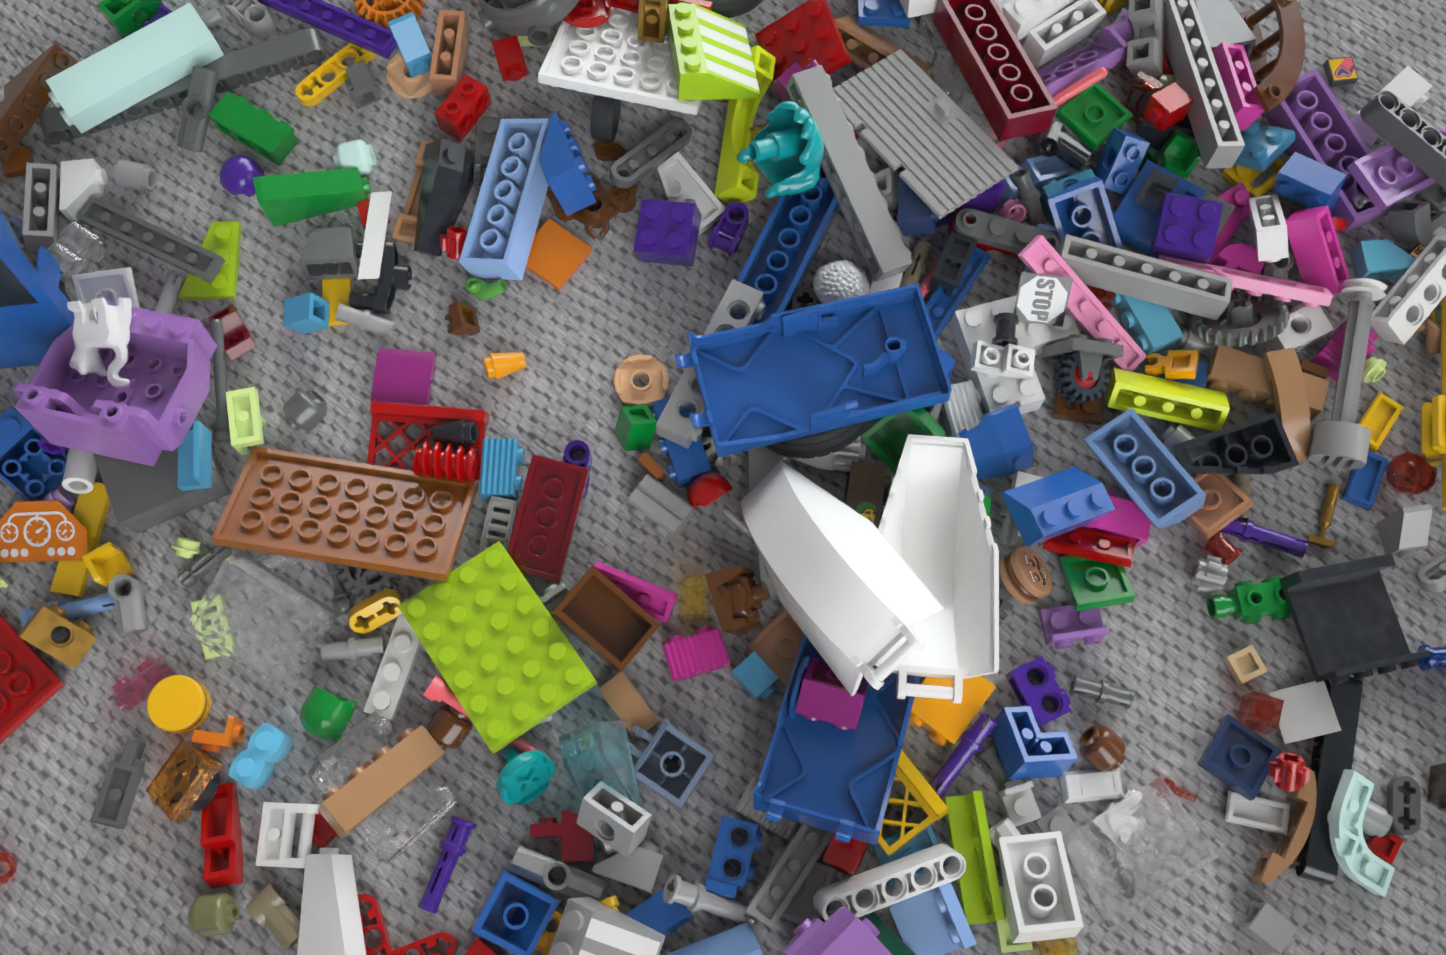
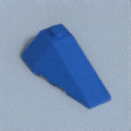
[957,403,1034,480]

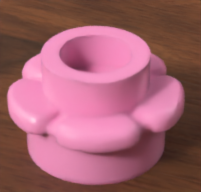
[1000,198,1026,222]

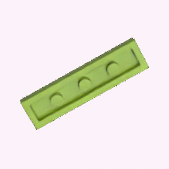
[942,790,1005,925]

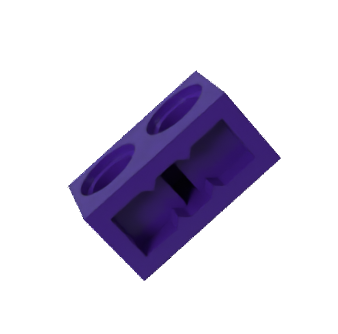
[1005,656,1072,727]

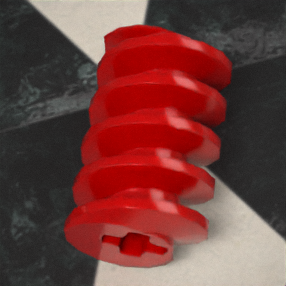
[413,440,478,484]

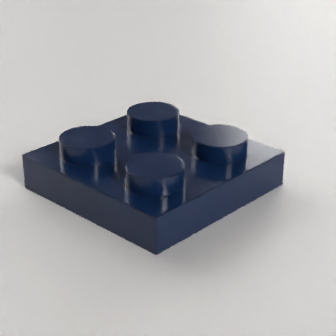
[1197,714,1281,801]

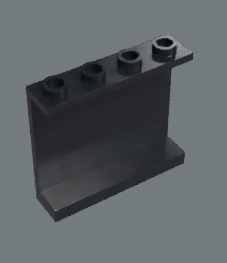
[1279,553,1431,685]

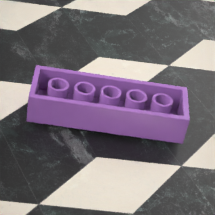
[1263,69,1402,235]

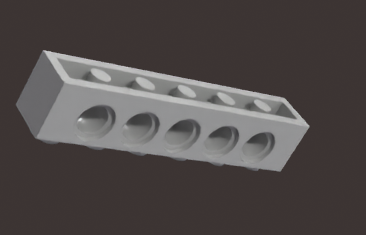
[656,279,766,449]

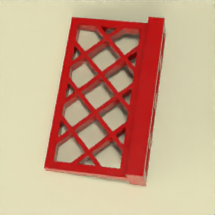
[367,401,490,480]

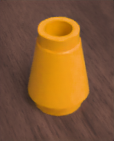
[483,352,526,380]

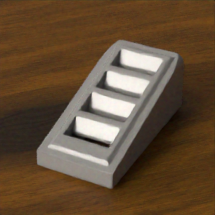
[478,496,519,554]

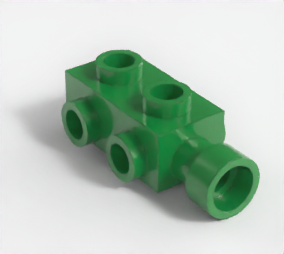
[1206,577,1291,625]

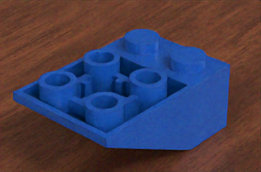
[540,112,597,216]
[0,406,67,501]

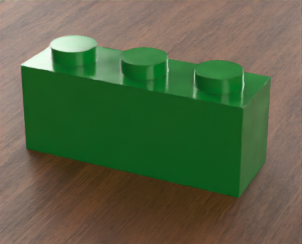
[208,92,298,166]

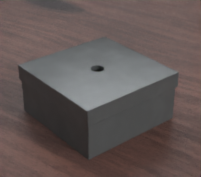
[93,412,230,534]

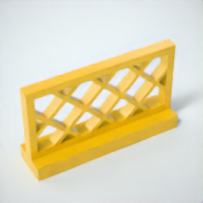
[877,749,948,857]

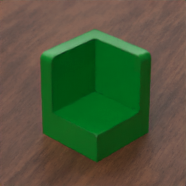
[1160,129,1202,179]
[614,405,657,451]

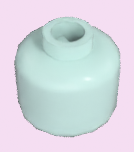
[333,139,376,175]

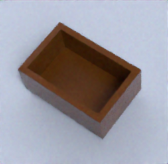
[550,566,661,672]

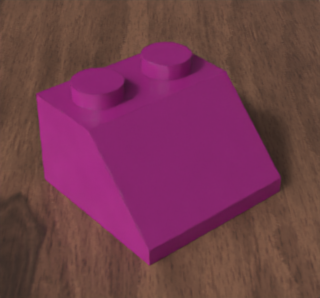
[795,657,869,730]

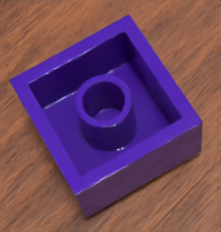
[1149,193,1223,263]
[633,199,702,267]

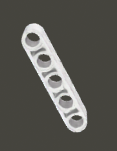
[813,844,966,921]

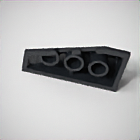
[414,138,476,257]

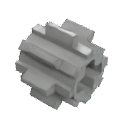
[1190,555,1228,593]

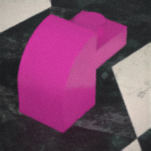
[1211,243,1265,274]

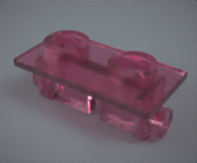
[108,655,174,712]

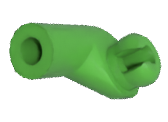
[465,277,508,301]

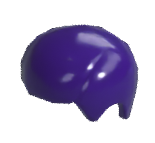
[219,155,265,197]

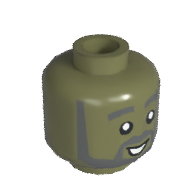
[188,893,240,937]

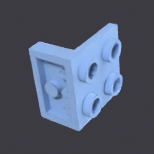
[889,882,977,955]

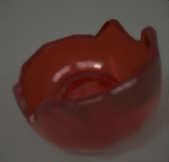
[1386,452,1437,496]

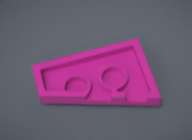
[1207,182,1252,264]

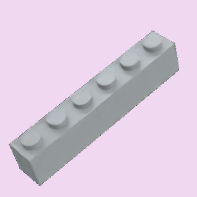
[1058,234,1233,321]

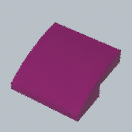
[371,348,436,406]

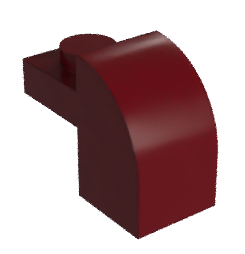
[530,810,595,863]

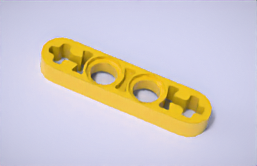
[295,42,377,107]

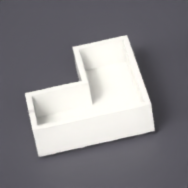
[950,295,1080,414]

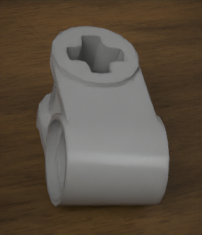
[224,0,276,39]

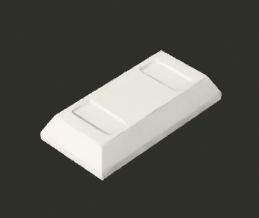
[1059,767,1124,803]
[1225,790,1290,835]

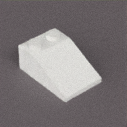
[998,831,1083,944]

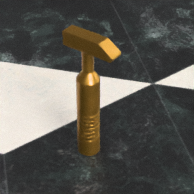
[1308,483,1340,548]

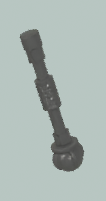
[326,562,353,615]

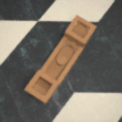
[391,140,431,245]
[1263,347,1311,461]
[1250,770,1317,884]

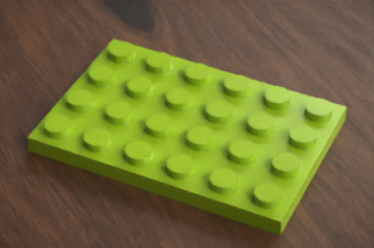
[398,541,597,754]

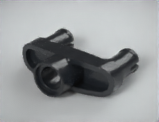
[349,240,412,313]

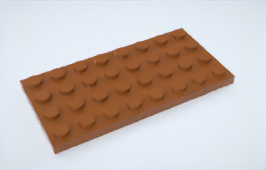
[211,446,478,582]

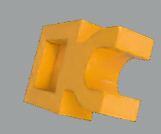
[1145,350,1199,379]

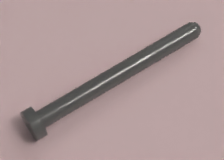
[211,319,231,443]

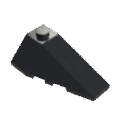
[1171,412,1299,475]

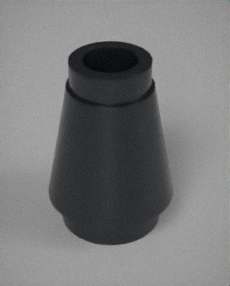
[432,419,478,447]

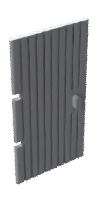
[833,49,1019,219]

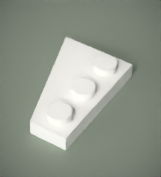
[657,152,725,236]

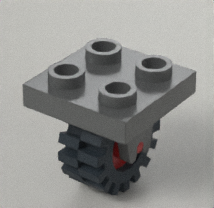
[1042,334,1124,404]

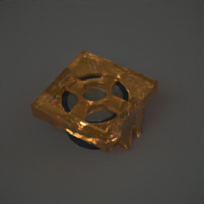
[146,738,224,824]

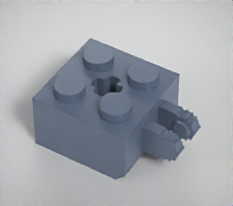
[620,722,715,811]

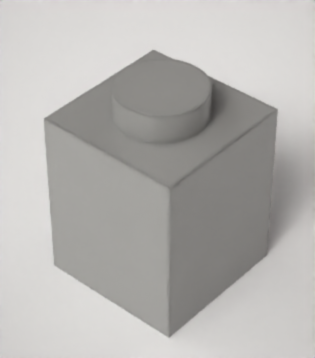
[1238,903,1298,954]

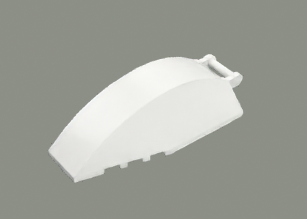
[874,434,999,704]
[740,461,945,696]

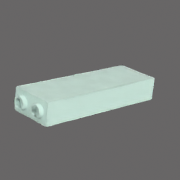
[45,3,224,134]

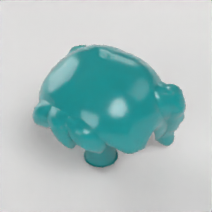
[737,101,824,199]

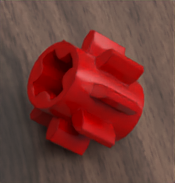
[440,227,468,259]
[1268,753,1311,792]

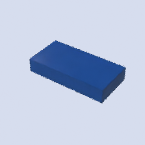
[1341,451,1389,511]

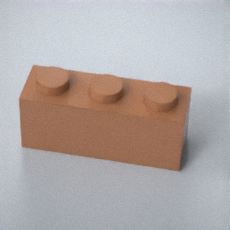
[429,10,471,97]

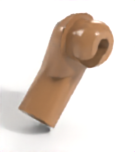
[1415,318,1441,354]

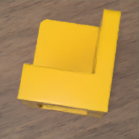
[82,542,135,588]

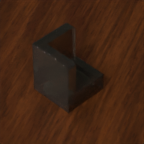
[1133,168,1179,214]

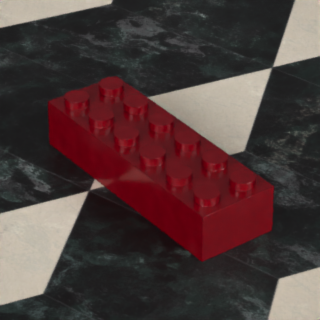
[933,0,1058,142]

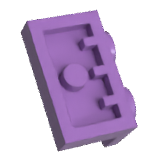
[1038,605,1110,649]

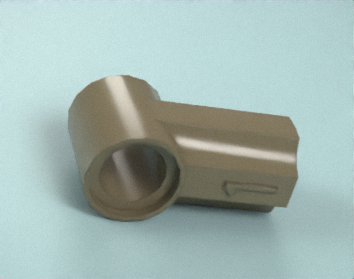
[246,883,300,950]

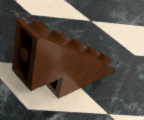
[0,43,77,164]

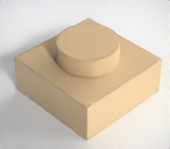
[1223,645,1268,686]

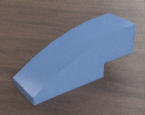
[1000,155,1077,204]

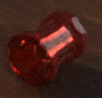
[1202,530,1244,567]

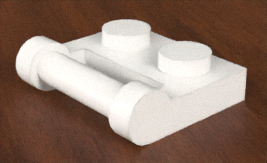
[255,802,320,868]

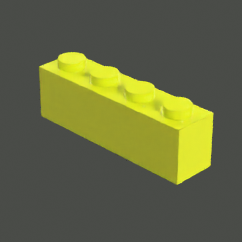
[1105,368,1230,431]

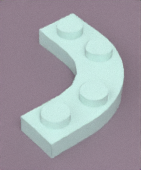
[1327,769,1395,897]

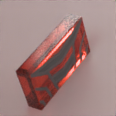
[1124,71,1164,123]

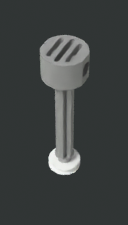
[1308,278,1387,469]

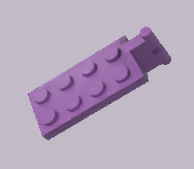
[1036,11,1134,96]
[1347,127,1446,212]

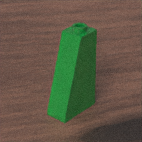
[253,168,371,227]

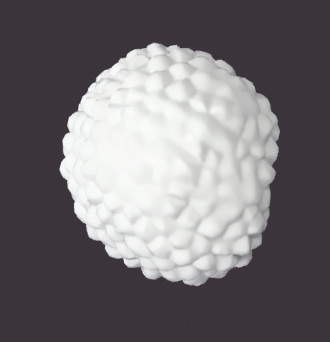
[813,260,870,304]

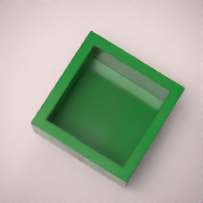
[860,408,945,475]

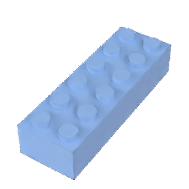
[459,118,550,280]

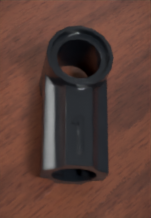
[1036,121,1093,170]

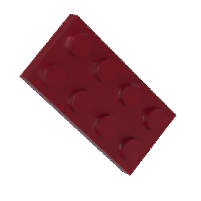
[507,454,590,582]

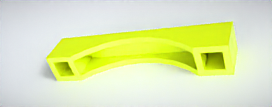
[714,45,776,204]

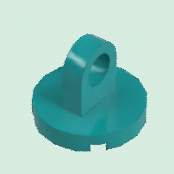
[496,745,555,806]

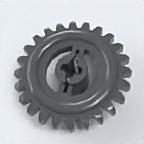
[1191,292,1290,347]

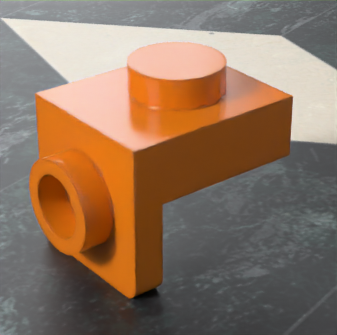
[191,716,245,753]

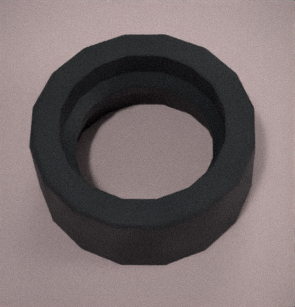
[590,95,621,142]

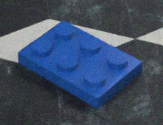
[856,0,911,28]

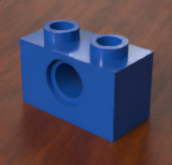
[1093,127,1150,194]

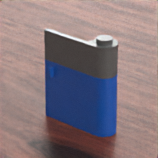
[1113,159,1235,264]

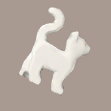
[67,298,132,389]

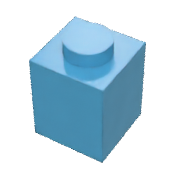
[283,292,329,334]
[732,651,779,702]

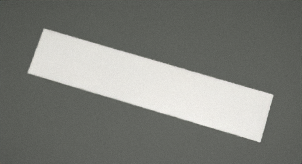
[358,191,392,280]

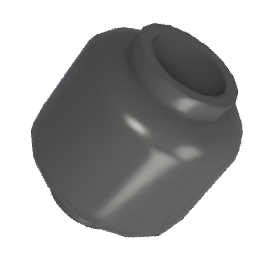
[283,389,327,431]

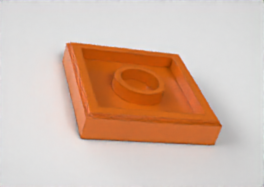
[526,218,592,291]

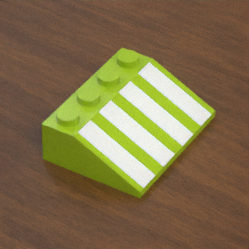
[667,3,760,100]

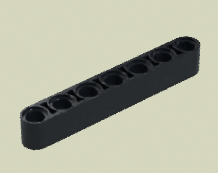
[1295,676,1363,885]

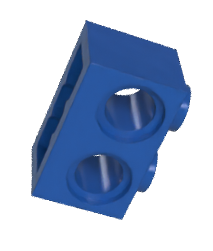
[708,815,763,888]

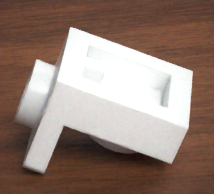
[998,779,1042,827]

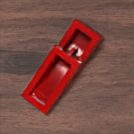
[200,782,243,889]

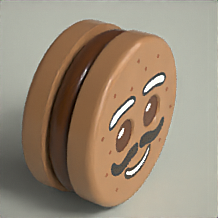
[999,546,1052,605]

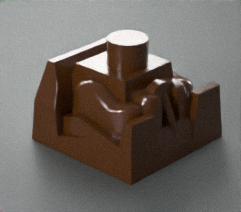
[705,565,770,636]

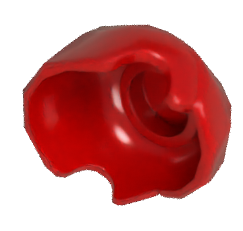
[687,472,733,510]

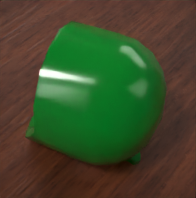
[300,686,358,744]

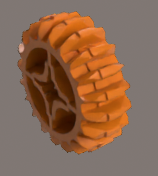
[354,0,425,30]

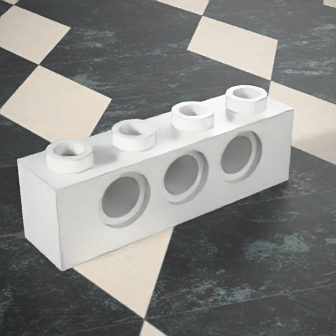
[1371,235,1446,345]

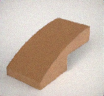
[598,671,660,741]

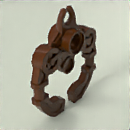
[546,141,640,239]

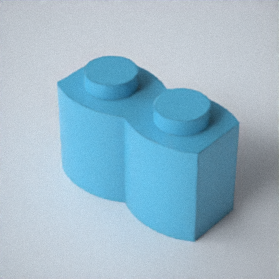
[228,722,294,790]

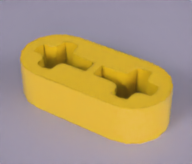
[349,589,402,633]

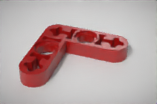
[357,894,458,955]

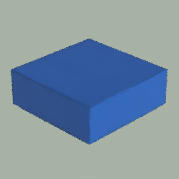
[701,878,737,899]

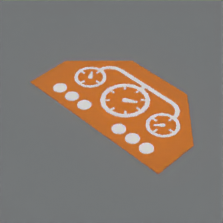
[0,500,88,563]

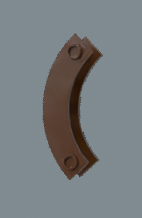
[1239,0,1305,112]

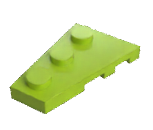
[178,221,242,301]

